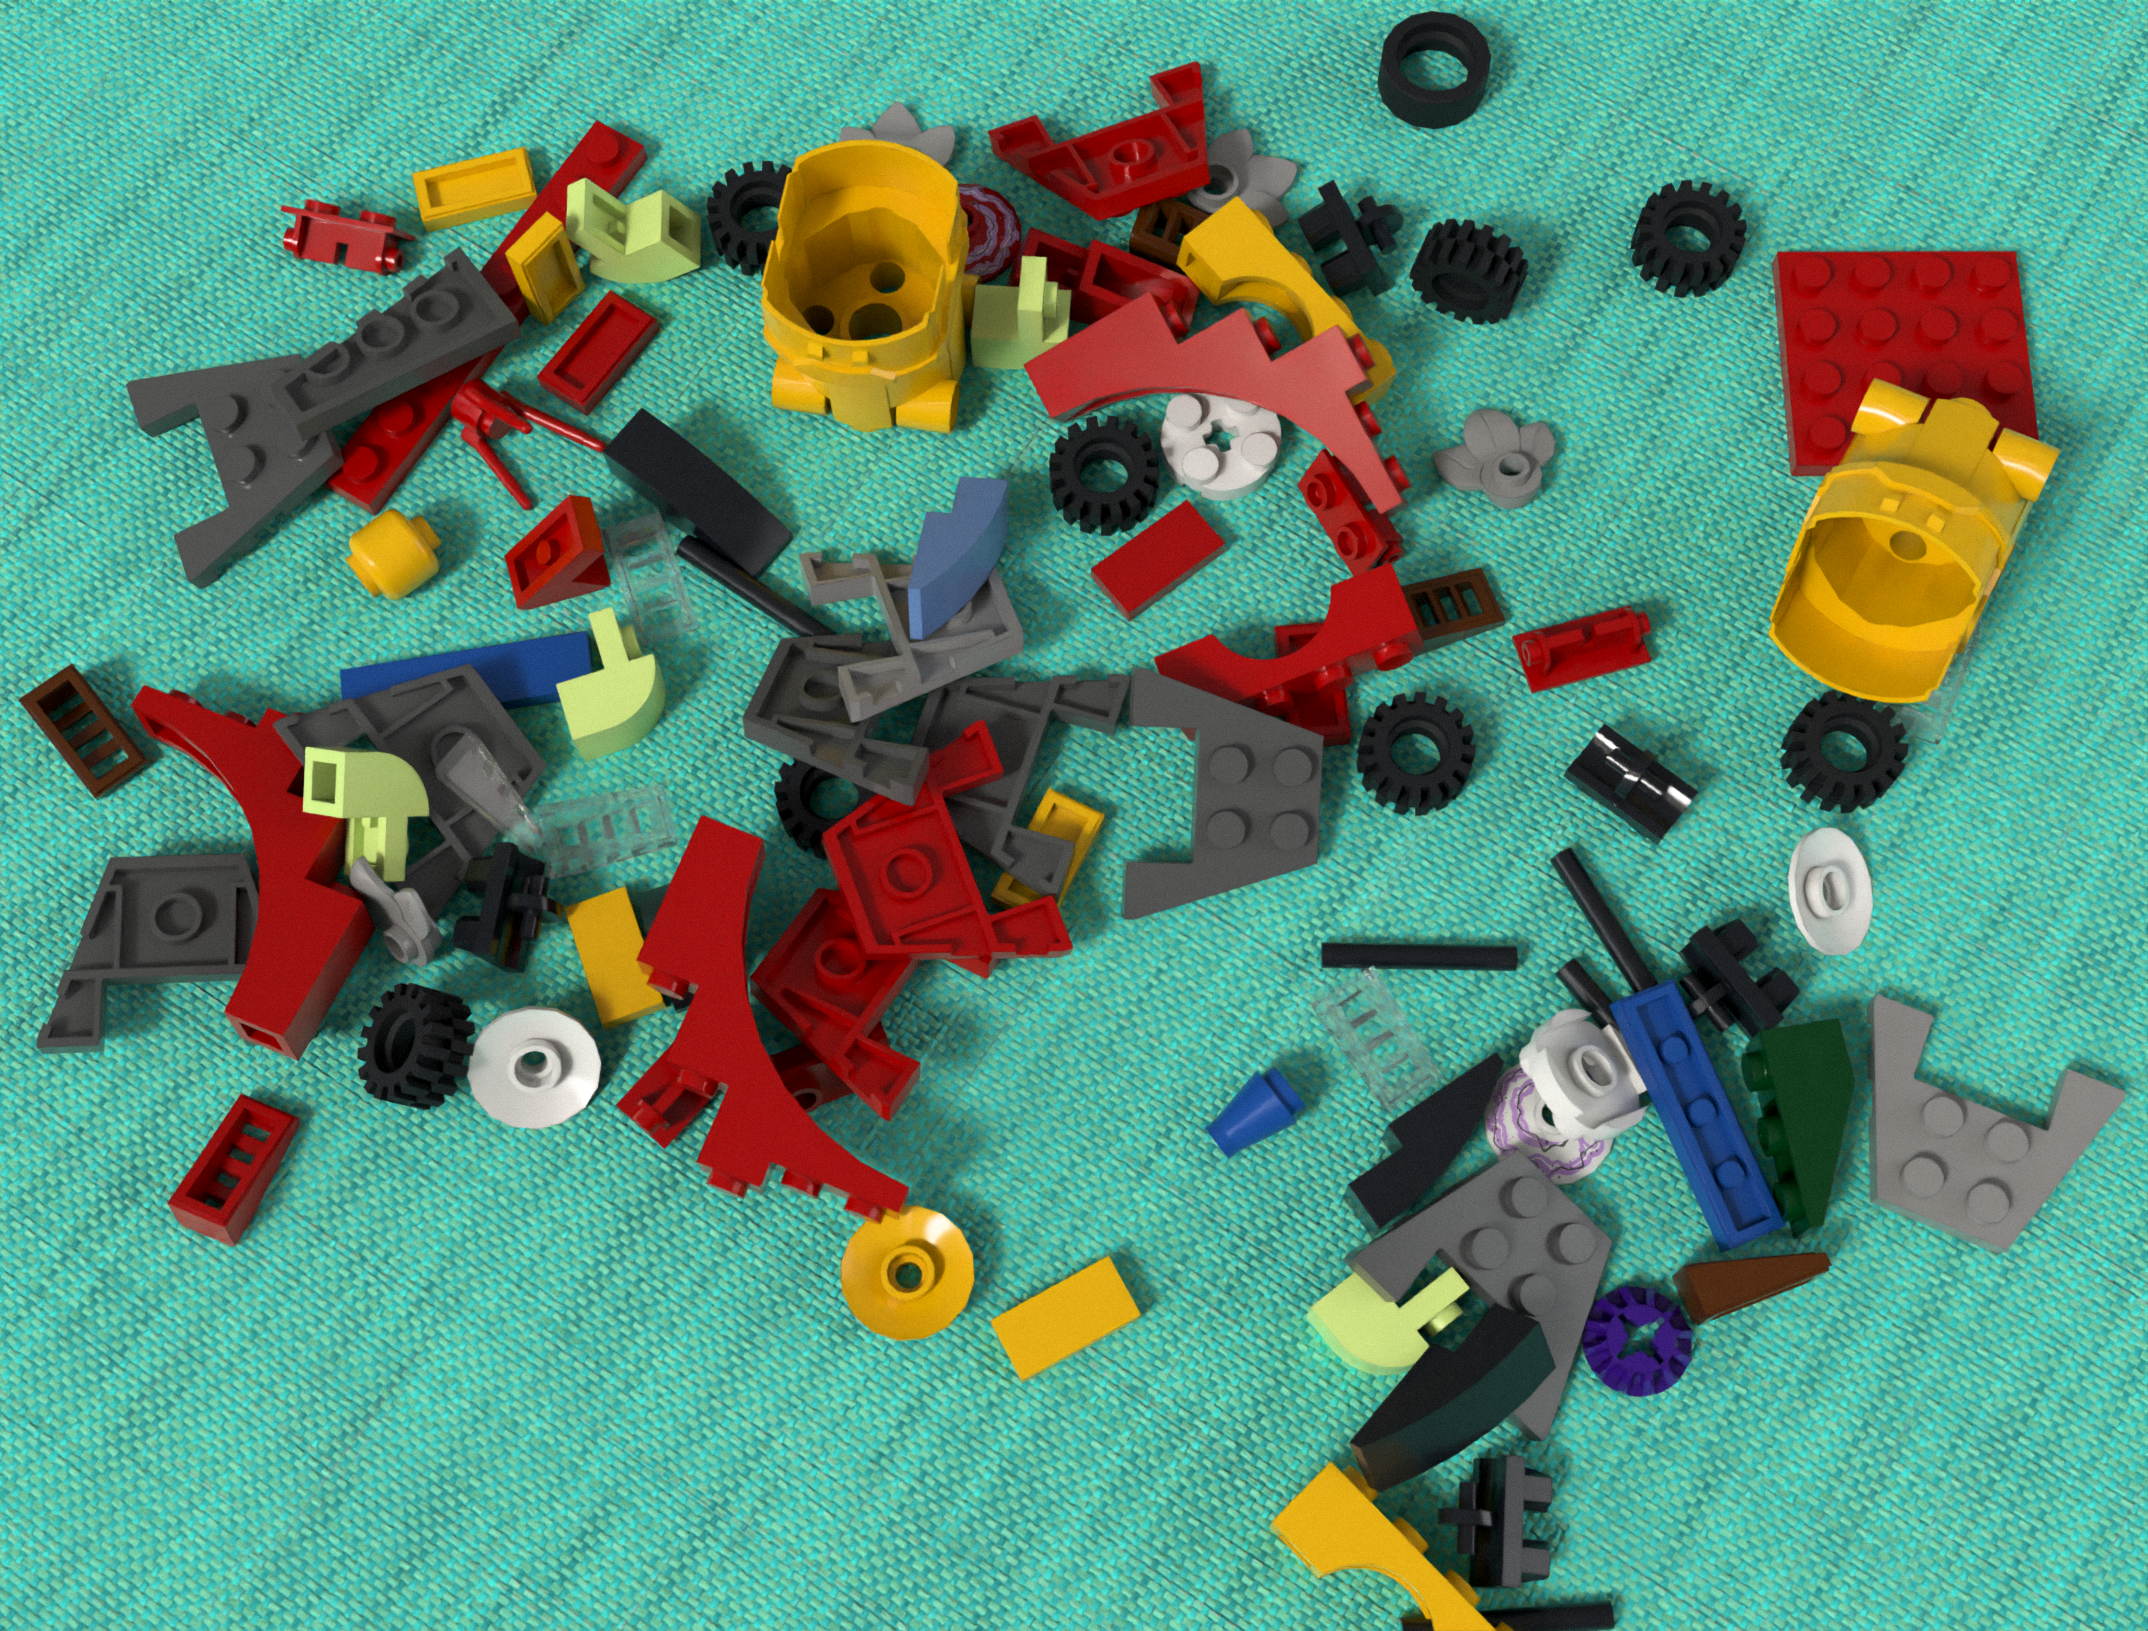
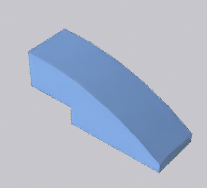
[908,477,1009,640]

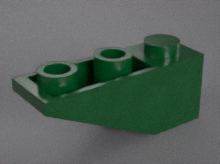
[1741,1018,1855,1239]

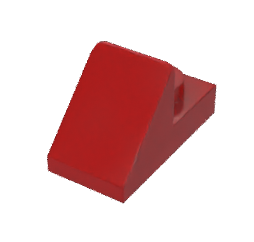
[504,495,610,610]

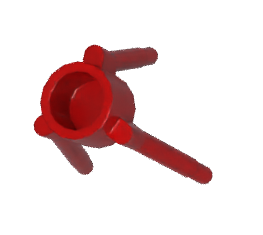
[451,378,607,511]

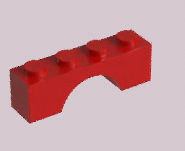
[1154,562,1425,742]

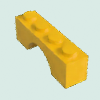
[1176,196,1398,407]
[1269,1461,1514,1631]

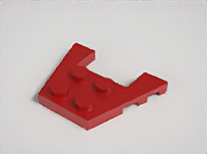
[988,61,1210,221]
[821,719,1073,960]
[750,888,1002,1122]

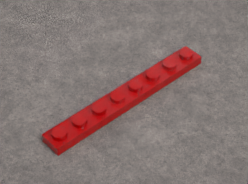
[324,120,648,516]

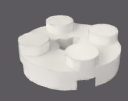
[1160,393,1282,501]
[1519,1008,1647,1140]

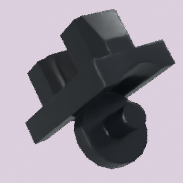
[1297,180,1404,298]
[1564,724,1698,845]
[452,842,563,973]
[1678,919,1800,1041]
[1438,1455,1552,1589]

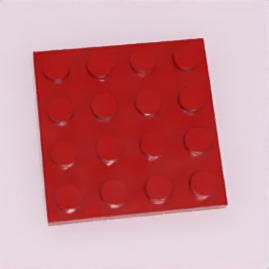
[1772,251,2039,476]

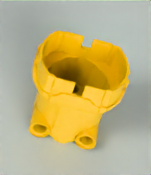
[761,139,982,435]
[1768,377,2061,703]

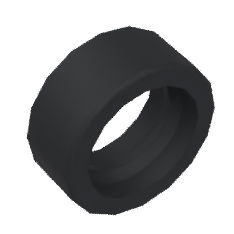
[1377,11,1491,129]

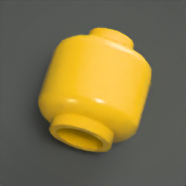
[345,509,442,601]

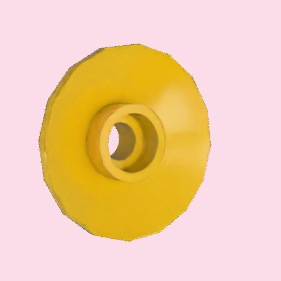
[841,1205,975,1341]

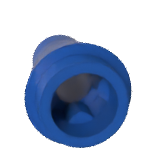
[1205,1066,1306,1159]

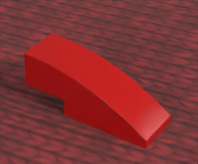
[1006,227,1200,338]

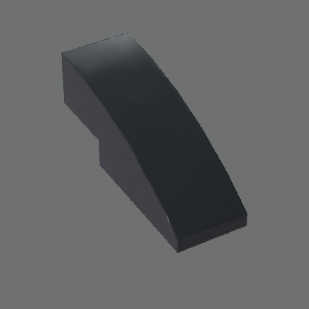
[602,407,793,579]
[1343,1052,1504,1240]
[1349,1303,1556,1492]

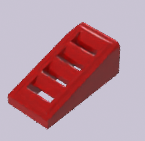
[167,1094,300,1247]

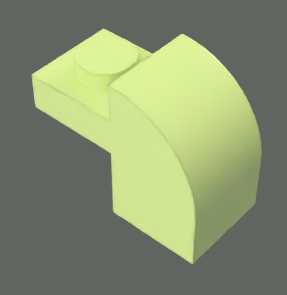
[566,178,701,284]
[971,256,1071,369]
[556,606,666,762]
[303,747,429,882]
[1306,1267,1470,1376]

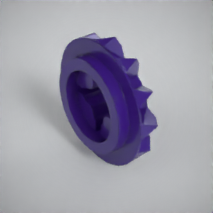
[1582,1285,1693,1397]

